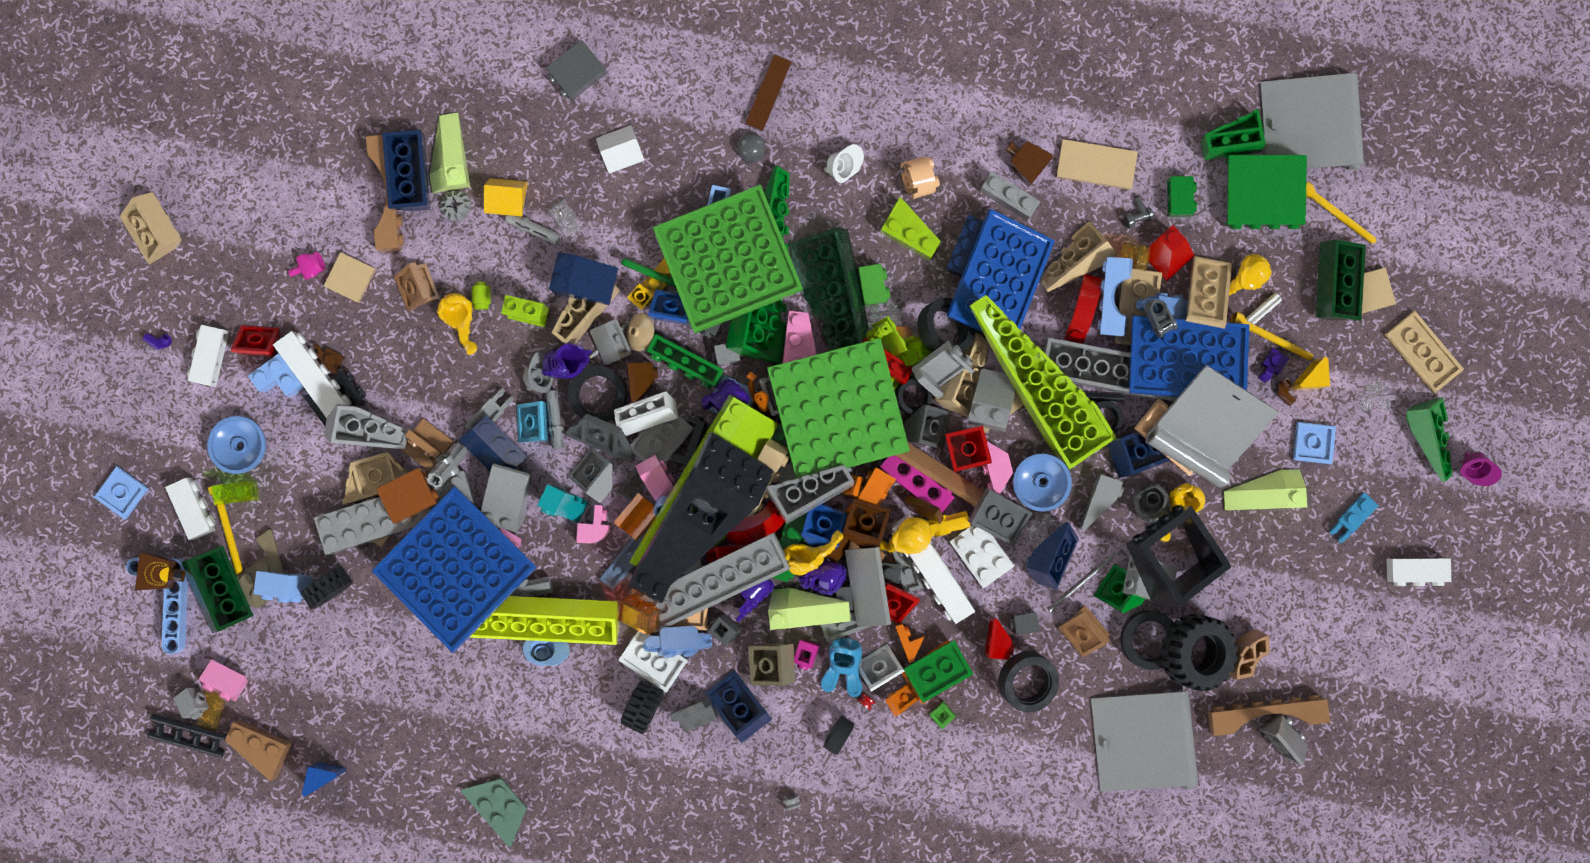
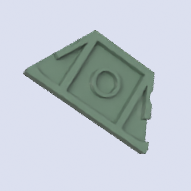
[461,778,527,847]

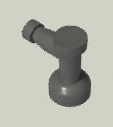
[1124,197,1154,229]

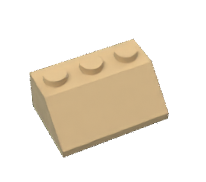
[120,192,182,264]

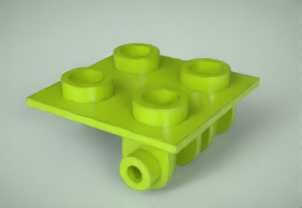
[866,316,907,356]

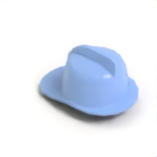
[523,640,570,666]

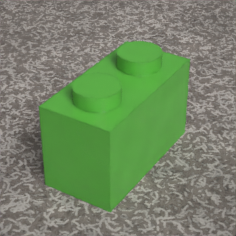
[858,264,890,307]

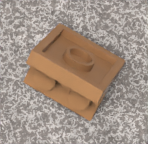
[394,262,440,311]
[400,418,454,472]
[1058,605,1110,657]

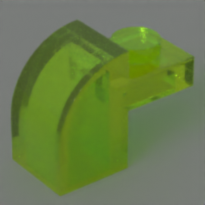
[212,481,259,505]

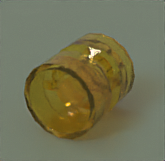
[1120,242,1151,271]

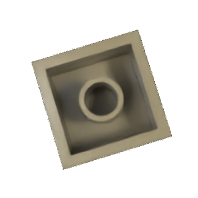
[748,643,796,686]

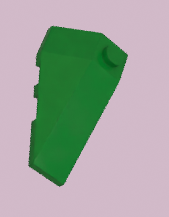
[1406,397,1452,482]

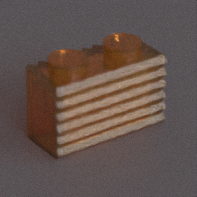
[618,594,661,635]

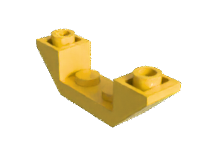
[627,258,672,310]

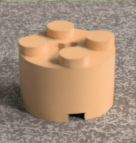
[901,156,940,199]

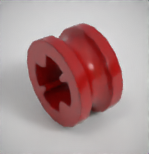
[857,692,876,710]

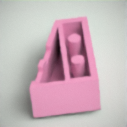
[783,311,817,363]

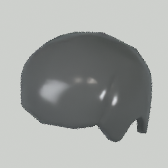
[737,132,766,163]

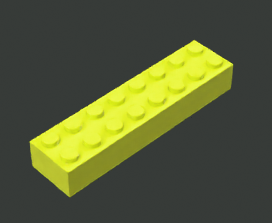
[470,596,619,645]

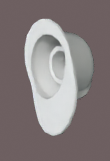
[824,144,864,183]

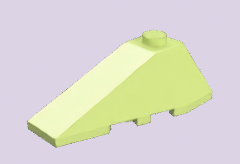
[429,113,470,193]
[768,588,851,630]

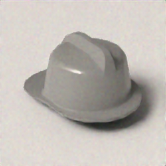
[523,350,554,393]

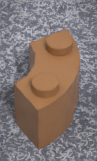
[1229,629,1270,680]

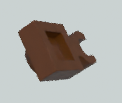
[313,344,345,374]

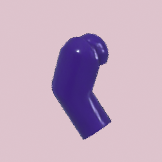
[142,333,172,350]

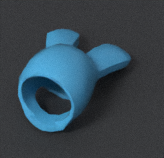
[821,638,863,697]

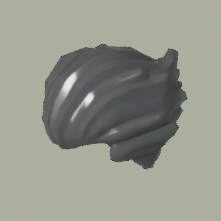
[1133,483,1171,523]

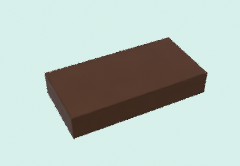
[905,495,944,524]

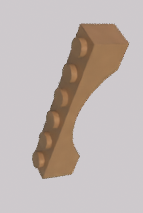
[366,135,405,252]
[1207,695,1330,736]

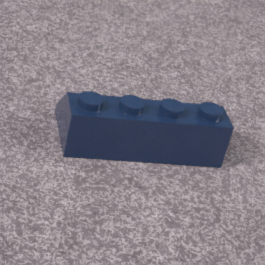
[382,130,431,211]

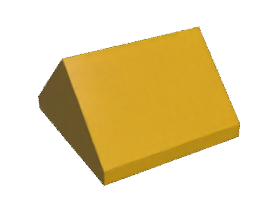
[484,178,528,217]
[1290,356,1330,391]

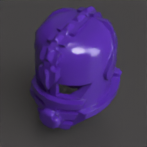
[541,343,592,379]
[701,379,749,412]
[799,559,846,595]
[736,579,774,622]

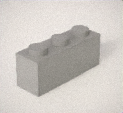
[980,171,1040,221]

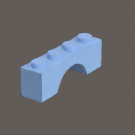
[1098,257,1133,336]

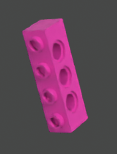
[879,455,955,513]

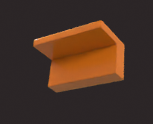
[613,493,656,541]

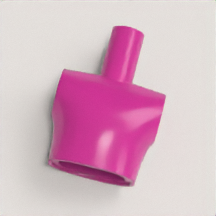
[288,252,326,280]

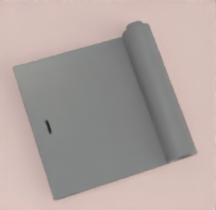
[1260,73,1364,171]
[1145,365,1279,488]
[1091,690,1198,792]

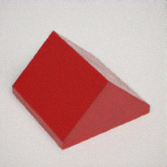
[231,325,280,357]
[885,583,920,624]

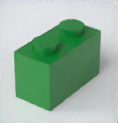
[1167,176,1197,217]

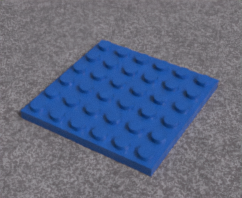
[372,486,537,653]

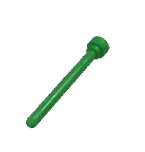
[621,258,676,288]

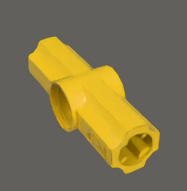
[927,511,970,537]

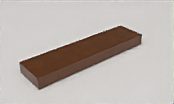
[745,54,792,132]

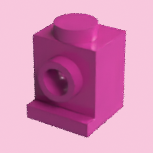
[794,639,820,670]

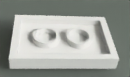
[949,525,1014,588]
[619,628,688,693]

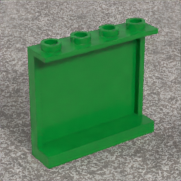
[1224,155,1307,229]

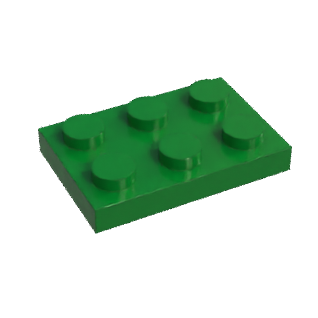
[903,640,973,703]

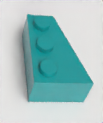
[537,484,589,523]

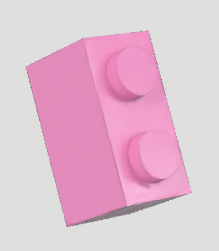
[635,455,676,501]
[199,659,248,702]

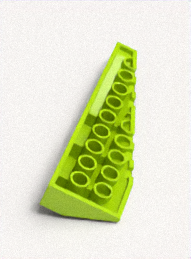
[969,295,1116,470]
[629,395,779,566]

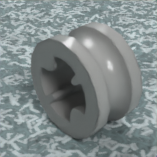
[782,796,801,811]

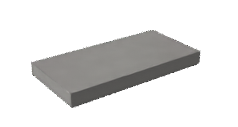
[845,547,891,627]

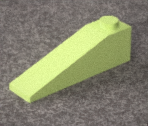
[1224,469,1307,510]

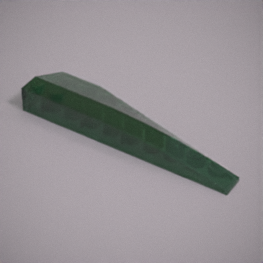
[788,227,869,351]

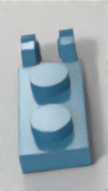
[1329,492,1379,543]

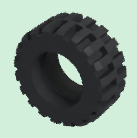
[1160,614,1238,691]

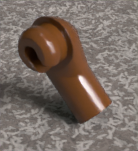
[1277,377,1296,406]

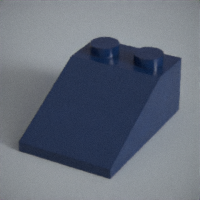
[549,252,619,305]
[1107,431,1170,478]
[1026,522,1079,590]
[704,670,772,743]

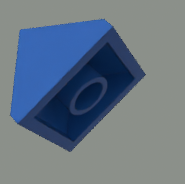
[648,289,689,326]
[801,504,847,548]
[302,762,347,797]

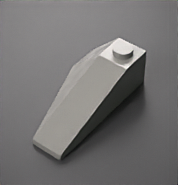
[324,404,408,449]

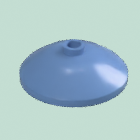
[207,416,266,474]
[1013,453,1072,511]

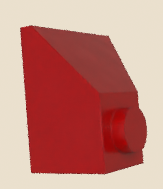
[1141,225,1195,282]
[984,617,1014,660]

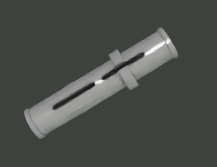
[505,215,562,246]
[545,390,565,449]

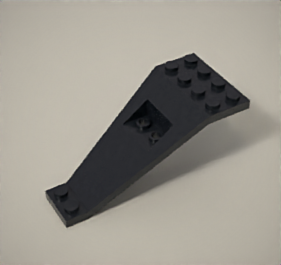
[628,432,774,603]

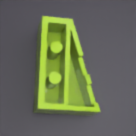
[880,197,941,261]

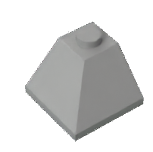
[568,447,612,503]

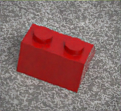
[945,426,992,472]

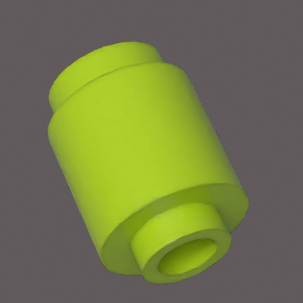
[471,282,491,310]

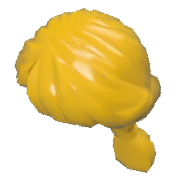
[1229,254,1272,295]
[437,293,477,355]
[1160,483,1205,542]
[879,517,932,555]
[784,530,843,575]

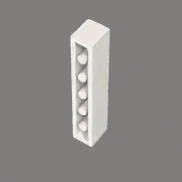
[273,331,352,418]
[891,513,975,624]

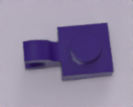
[1259,348,1289,383]

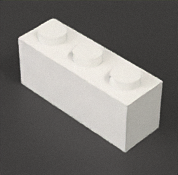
[187,325,229,387]
[614,391,678,436]
[165,478,215,540]
[1387,558,1451,586]

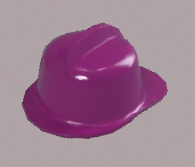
[1460,451,1502,486]

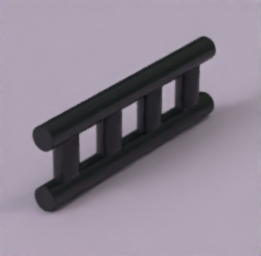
[148,714,228,758]

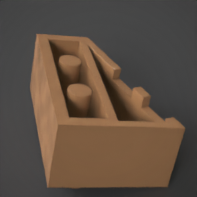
[225,720,292,782]

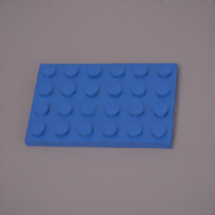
[946,209,1055,334]
[1129,316,1250,398]

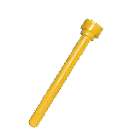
[1306,181,1376,244]
[1229,311,1313,360]
[208,484,243,575]

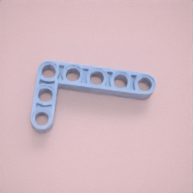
[126,558,188,654]

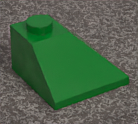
[1094,564,1145,613]

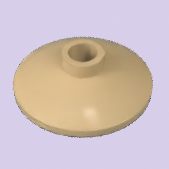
[627,313,654,351]

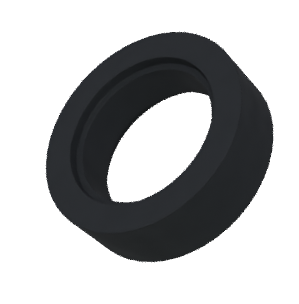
[917,297,975,352]
[568,365,627,422]
[1120,611,1174,670]
[998,651,1059,713]

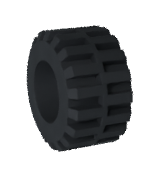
[621,680,664,734]

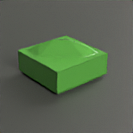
[929,702,957,729]

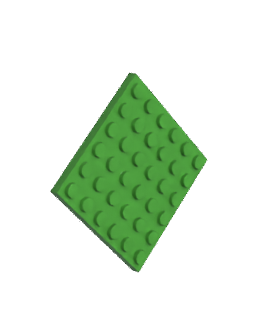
[653,184,803,333]
[767,338,910,479]

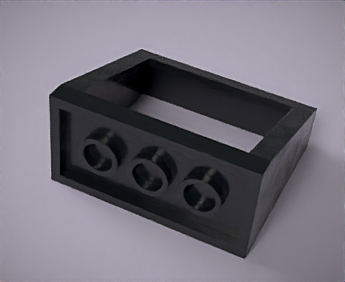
[1126,504,1231,607]

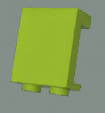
[501,295,550,327]

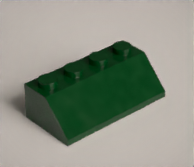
[1316,240,1366,321]
[181,545,254,633]

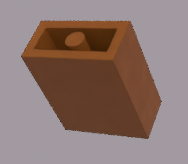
[376,468,439,524]

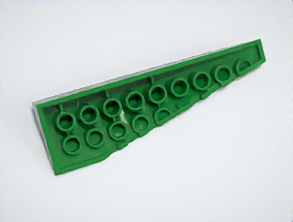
[726,166,790,365]

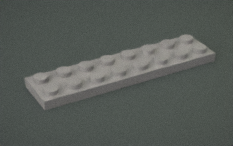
[637,533,791,633]

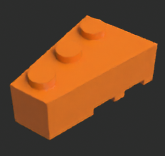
[845,468,896,519]

